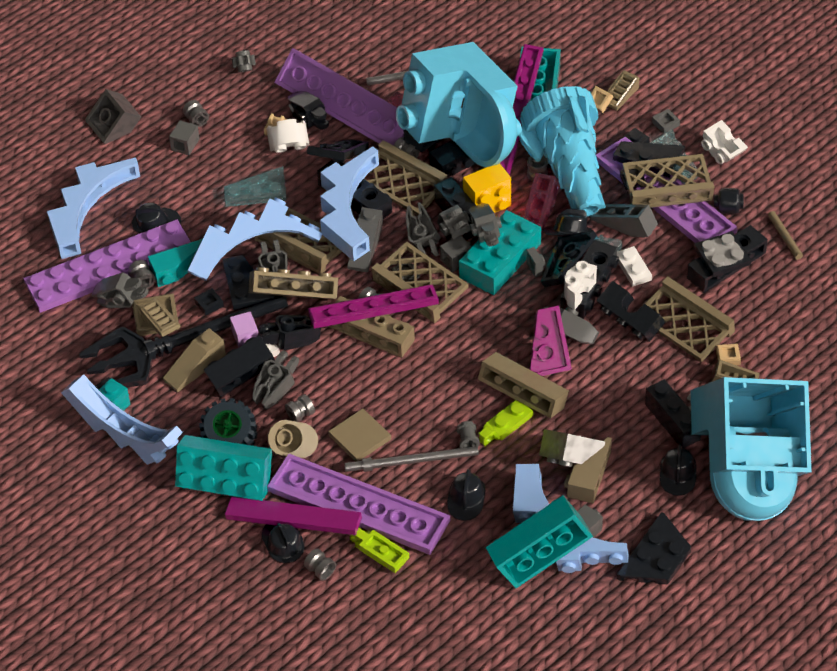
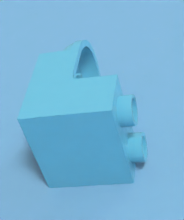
[396,42,522,167]
[691,377,811,521]

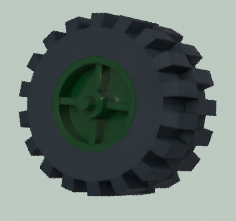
[199,398,257,446]

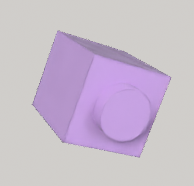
[230,312,259,348]

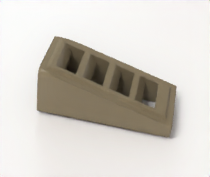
[607,70,639,110]
[139,299,181,337]
[711,359,760,382]

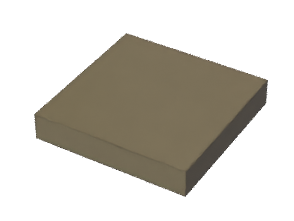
[132,293,180,336]
[329,409,391,462]

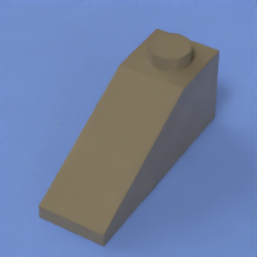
[163,328,226,392]
[564,437,612,504]

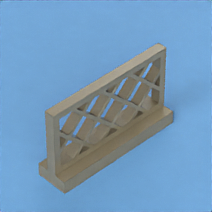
[365,140,448,216]
[622,154,714,208]
[255,208,342,274]
[371,241,468,323]
[645,276,735,362]

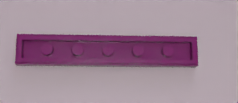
[308,284,439,329]
[225,496,362,535]

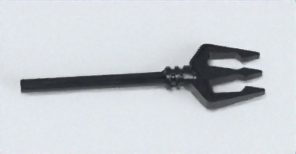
[79,296,288,390]

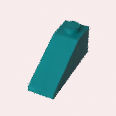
[148,239,203,287]

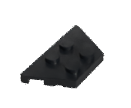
[617,512,691,585]

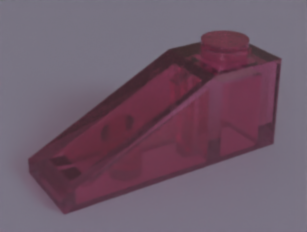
[524,173,560,234]

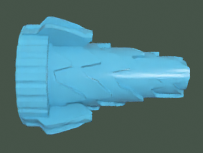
[519,86,606,216]

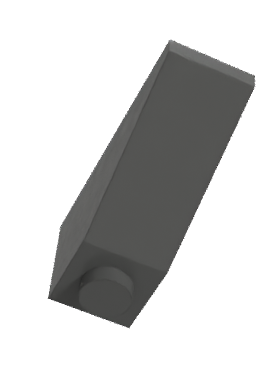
[590,204,658,238]
[348,207,383,272]

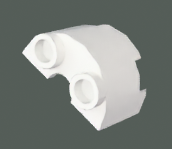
[267,119,310,153]
[701,120,748,164]
[564,261,597,310]

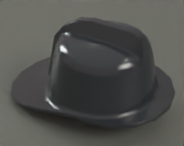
[132,202,181,233]
[542,208,592,235]
[660,445,697,496]
[447,469,486,521]
[261,522,305,563]

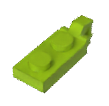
[479,400,533,446]
[350,528,409,573]

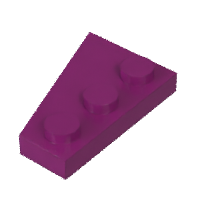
[530,306,572,376]

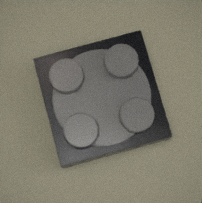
[694,231,751,277]

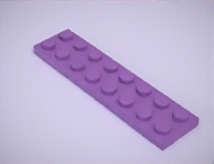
[274,48,404,146]
[596,137,737,243]
[24,219,191,313]
[267,454,450,555]

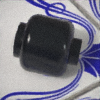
[714,188,744,215]

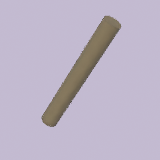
[768,211,803,260]

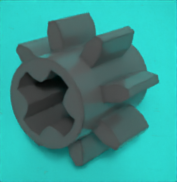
[232,50,256,72]

